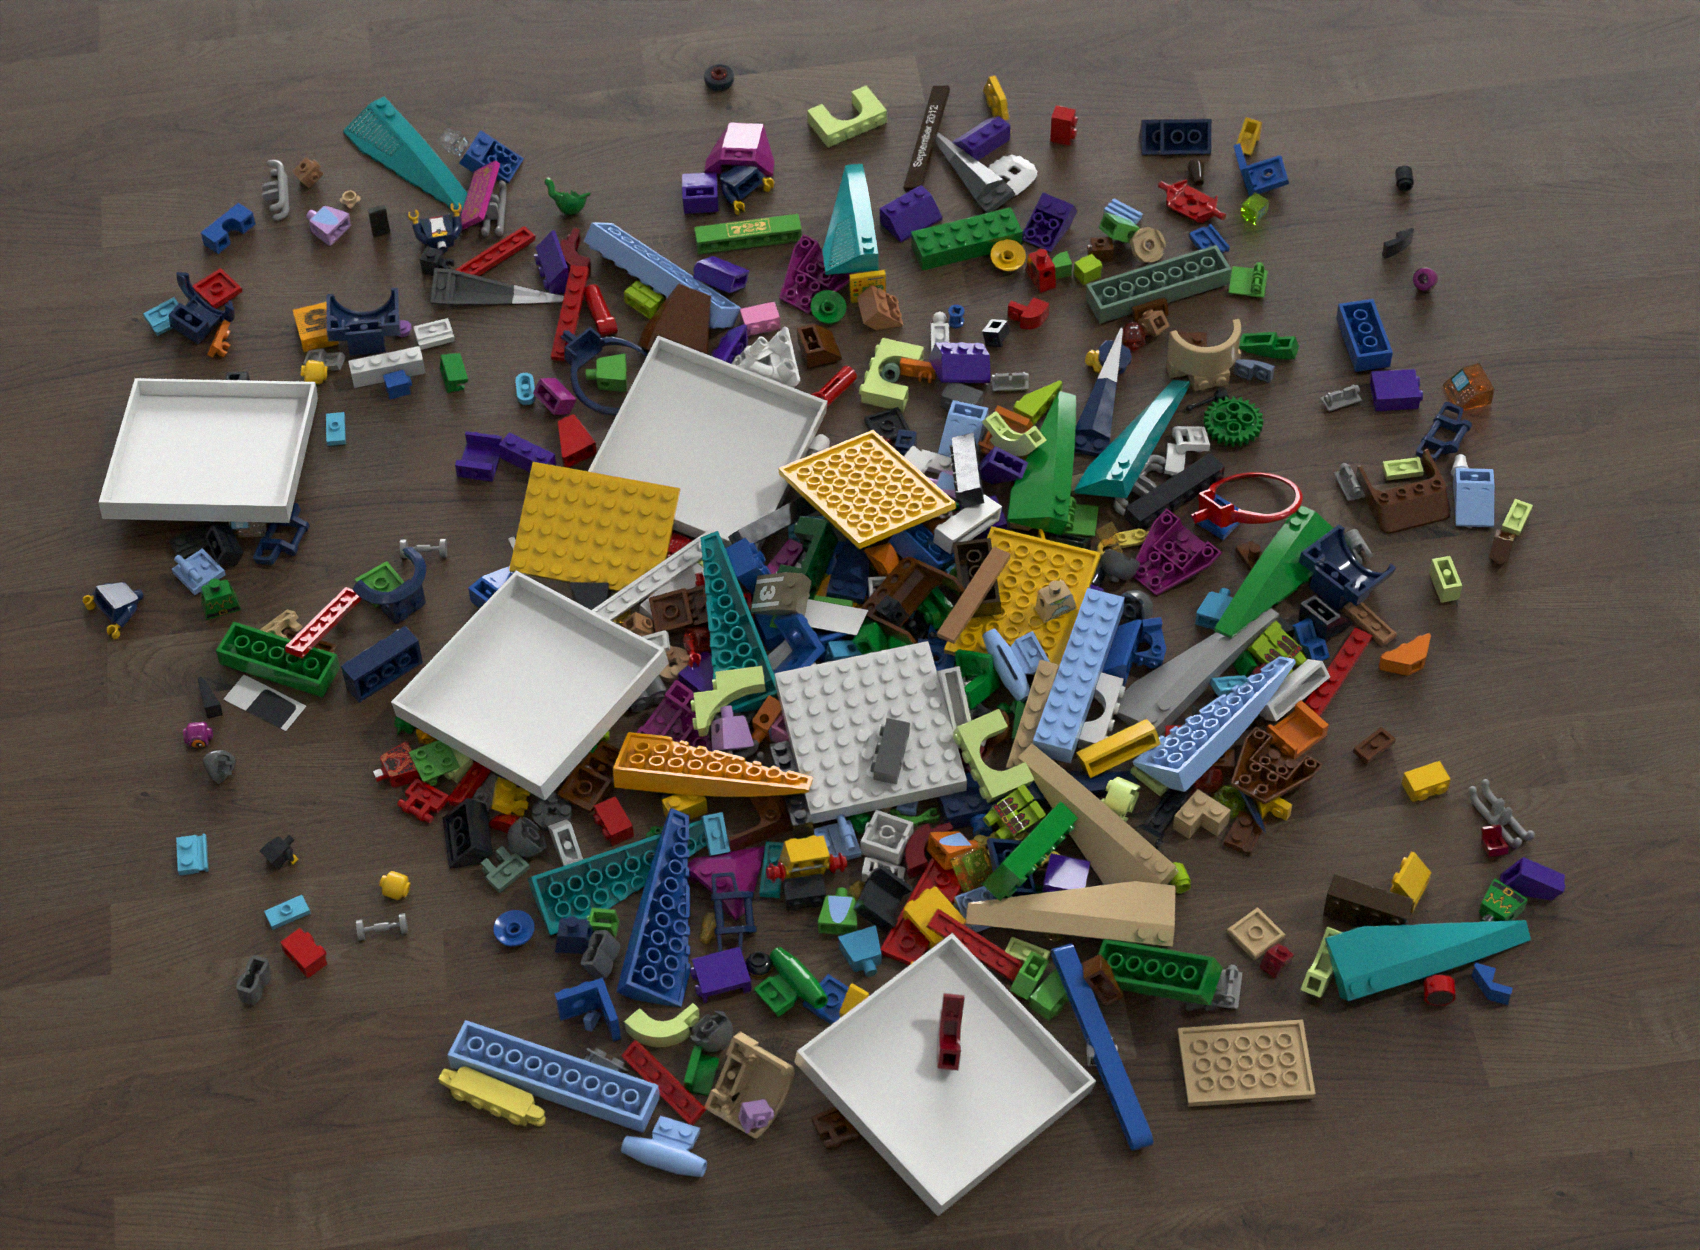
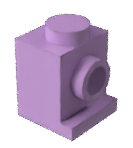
[738,1099,774,1133]

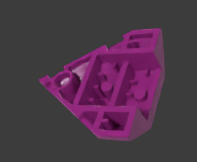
[636,680,712,752]
[688,846,765,921]

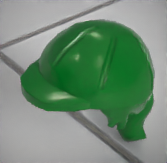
[544,178,591,215]

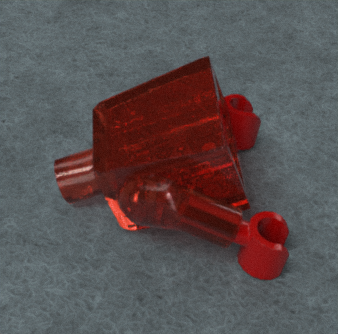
[683,625,711,668]

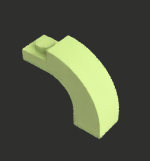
[982,411,1046,456]
[1301,927,1343,997]
[624,1003,700,1047]

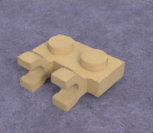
[260,609,303,639]

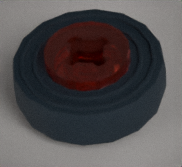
[704,64,734,91]

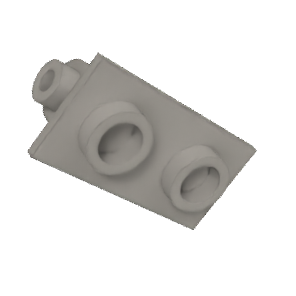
[991,372,1029,391]
[1320,384,1361,412]
[1334,463,1365,501]
[1217,965,1242,1009]
[584,1048,628,1072]

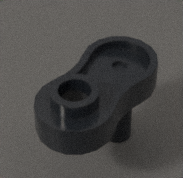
[906,614,930,643]

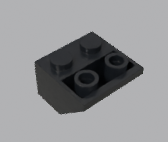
[1298,595,1353,641]

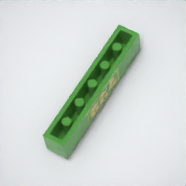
[694,214,802,254]

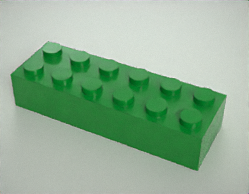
[911,207,1023,271]
[216,622,340,697]
[983,801,1078,901]
[1098,939,1223,1006]

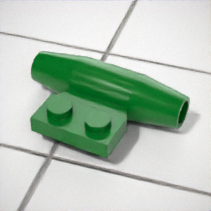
[754,947,828,1017]

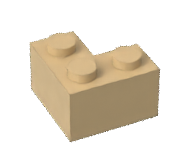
[1173,789,1231,839]

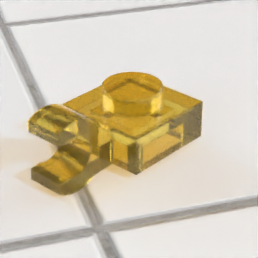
[1095,521,1123,553]

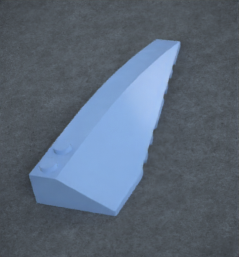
[1133,656,1296,792]

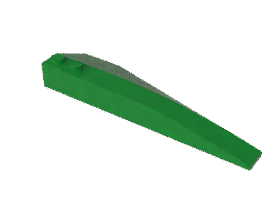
[1007,391,1076,535]
[1214,505,1333,639]

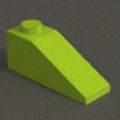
[1013,380,1063,427]

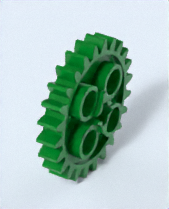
[1203,396,1264,447]

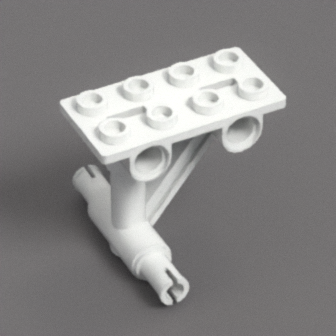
[732,326,800,388]

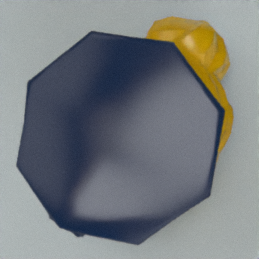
[1085,340,1132,374]

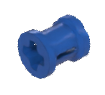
[948,305,964,328]

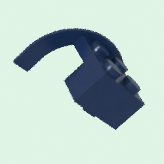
[168,272,235,344]
[352,547,426,624]

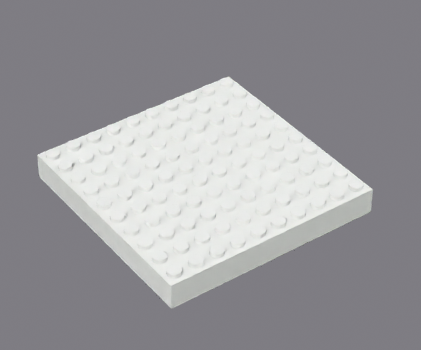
[588,336,827,552]
[99,378,318,523]
[391,571,669,800]
[794,934,1096,1216]

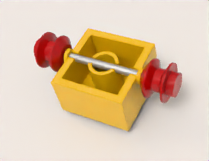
[766,835,847,883]

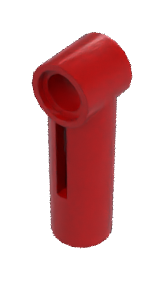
[584,284,618,338]
[811,366,857,413]

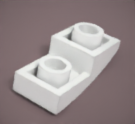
[1164,443,1186,476]

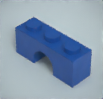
[201,203,256,254]

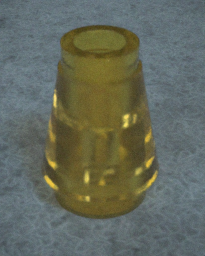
[699,912,716,944]

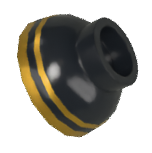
[745,951,774,979]

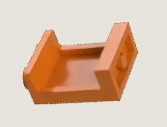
[978,405,1033,457]
[1266,700,1329,760]

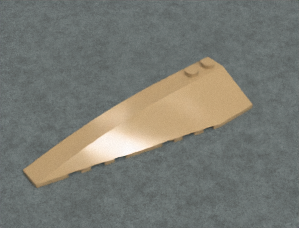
[1018,743,1178,885]

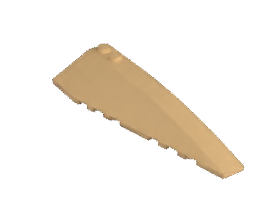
[965,881,1175,947]

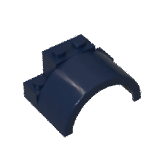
[326,288,401,355]
[1299,525,1396,610]

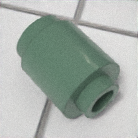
[881,362,900,383]

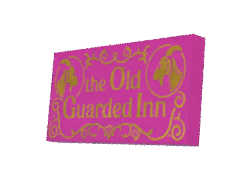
[461,160,500,230]

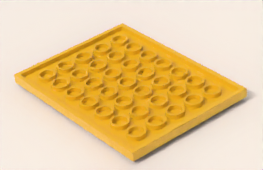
[778,430,956,549]
[509,462,681,597]
[944,526,1101,676]

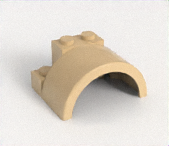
[1166,319,1241,391]
[705,1032,795,1139]

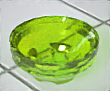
[1210,785,1246,819]

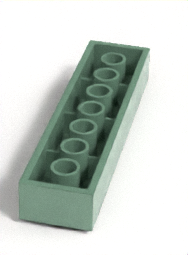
[1085,245,1232,324]

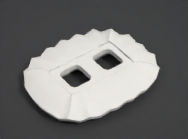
[988,155,1037,197]

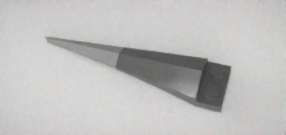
[935,133,1016,213]

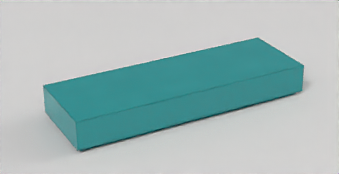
[759,842,784,898]

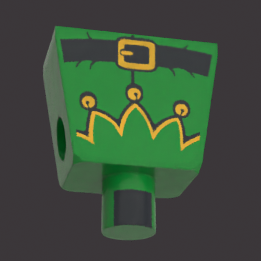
[201,578,241,620]
[1479,879,1528,922]

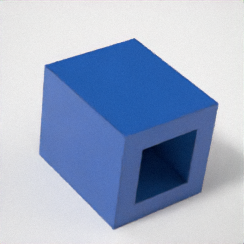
[383,369,412,400]

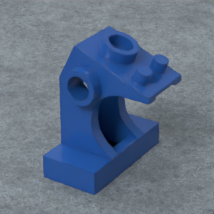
[1133,617,1166,668]

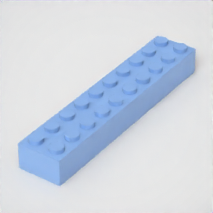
[584,223,741,329]
[1033,588,1125,763]
[448,1020,660,1133]

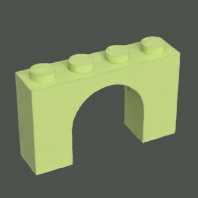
[807,86,887,147]
[859,338,924,412]
[953,709,1034,803]

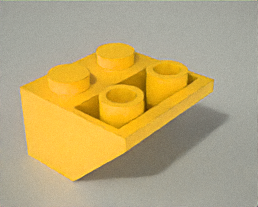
[1389,851,1431,913]

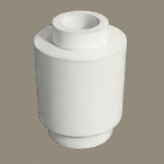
[806,434,830,456]

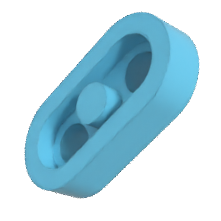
[515,373,536,405]

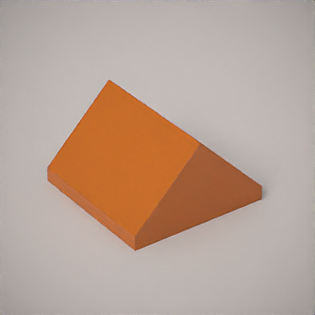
[864,543,901,577]

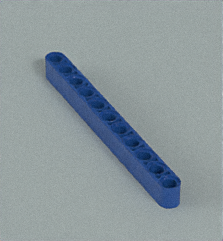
[1051,943,1153,1151]

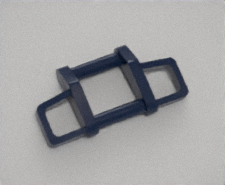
[1416,402,1472,462]
[253,503,310,565]
[711,872,757,952]

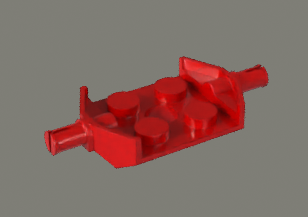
[1158,179,1226,223]

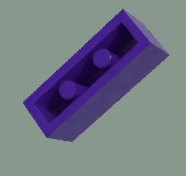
[499,432,556,472]

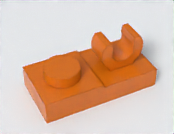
[207,320,230,358]
[900,357,937,383]

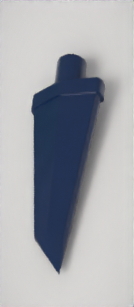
[1238,790,1266,833]

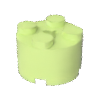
[1101,777,1140,822]

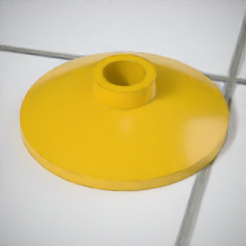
[990,240,1026,271]

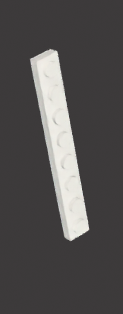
[592,528,714,621]

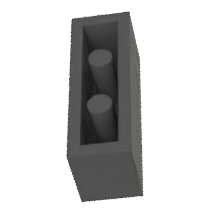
[870,718,910,784]

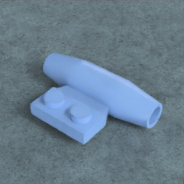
[982,629,1050,703]
[621,1116,707,1177]

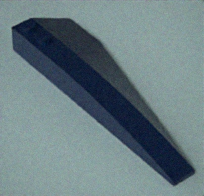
[936,771,1138,830]

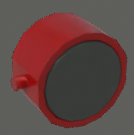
[1423,975,1456,1006]

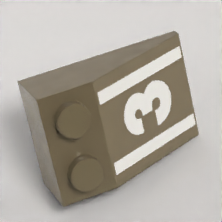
[750,572,811,616]

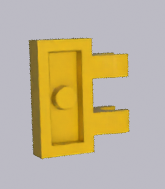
[491,777,530,816]

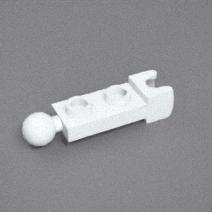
[931,312,949,352]

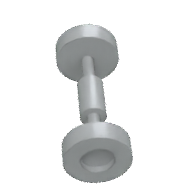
[400,539,447,558]
[356,913,408,941]

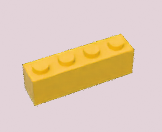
[1076,719,1161,778]

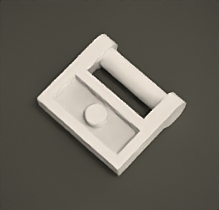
[1171,426,1210,454]

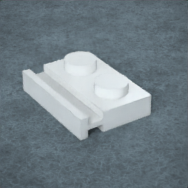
[413,318,455,350]

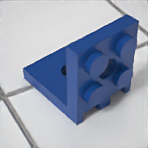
[1233,143,1289,197]
[773,613,825,675]
[555,978,621,1042]

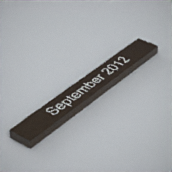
[903,85,950,191]

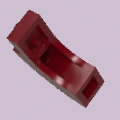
[560,228,591,280]
[905,822,953,880]

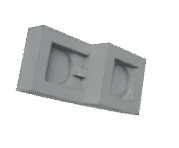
[303,349,345,370]

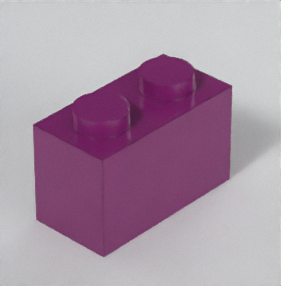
[533,378,577,415]

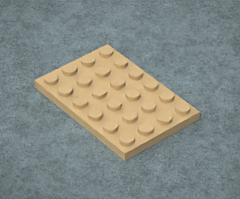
[1177,1020,1315,1107]

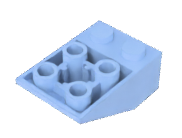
[938,400,988,458]
[1453,468,1494,527]

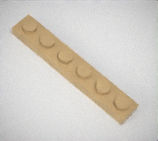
[1006,659,1059,770]

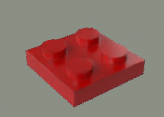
[192,268,242,309]

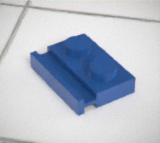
[1189,224,1230,253]

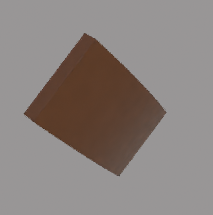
[649,585,708,633]
[557,741,620,813]

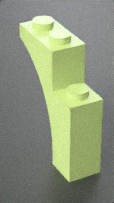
[691,666,766,737]

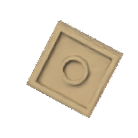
[1227,907,1285,961]

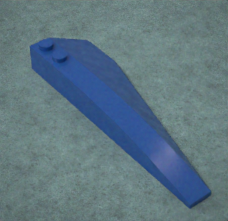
[616,808,690,1007]

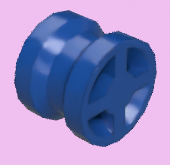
[970,814,993,837]

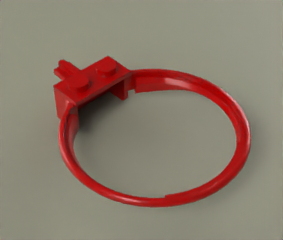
[1191,472,1303,528]

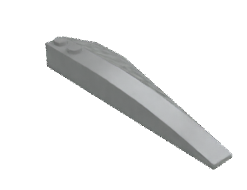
[1114,608,1279,737]

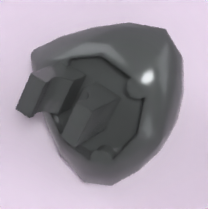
[203,750,236,784]

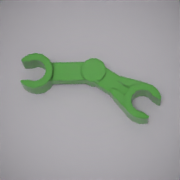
[890,808,940,827]

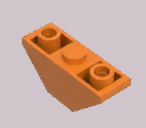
[1379,633,1431,676]

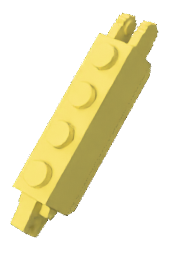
[438,1066,546,1127]

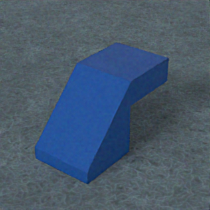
[1292,618,1330,661]
[1471,963,1513,1005]

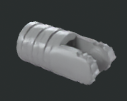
[1344,529,1373,564]

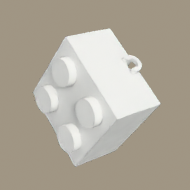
[861,810,913,866]

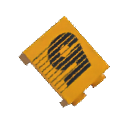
[293,302,339,352]

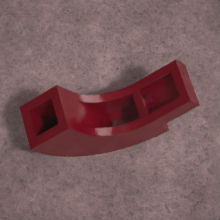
[937,993,965,1071]

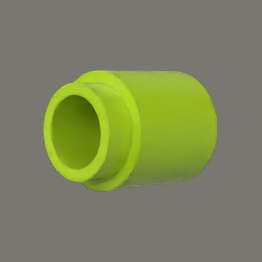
[1169,862,1191,894]

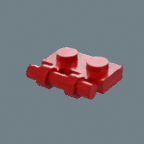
[397,778,449,823]

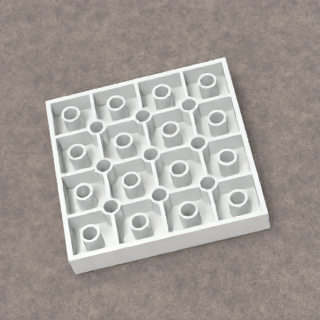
[775,641,967,824]

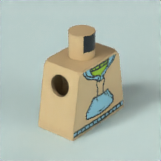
[1035,580,1077,623]

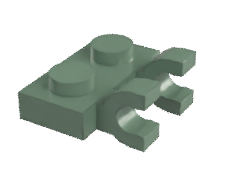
[481,846,530,893]

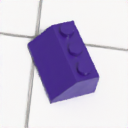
[952,116,1011,161]
[880,185,942,243]
[534,230,569,295]
[712,324,748,364]
[928,342,991,383]

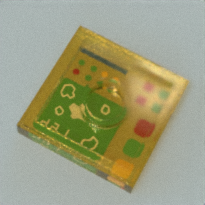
[949,844,993,893]

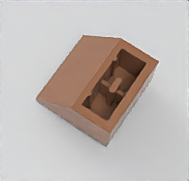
[857,285,903,330]

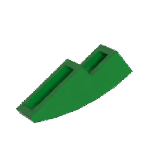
[1239,332,1299,359]

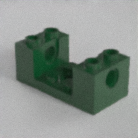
[775,516,839,600]

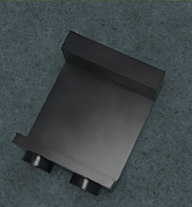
[853,866,913,932]

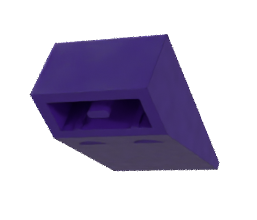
[682,172,719,214]
[1022,192,1077,252]

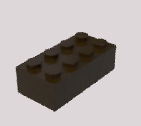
[953,538,1001,618]
[1323,874,1414,927]

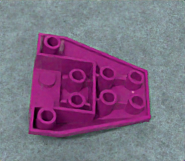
[704,123,775,177]
[779,234,857,314]
[1133,509,1222,596]

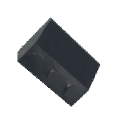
[442,798,493,868]

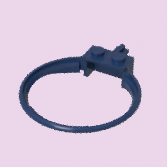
[561,327,649,416]

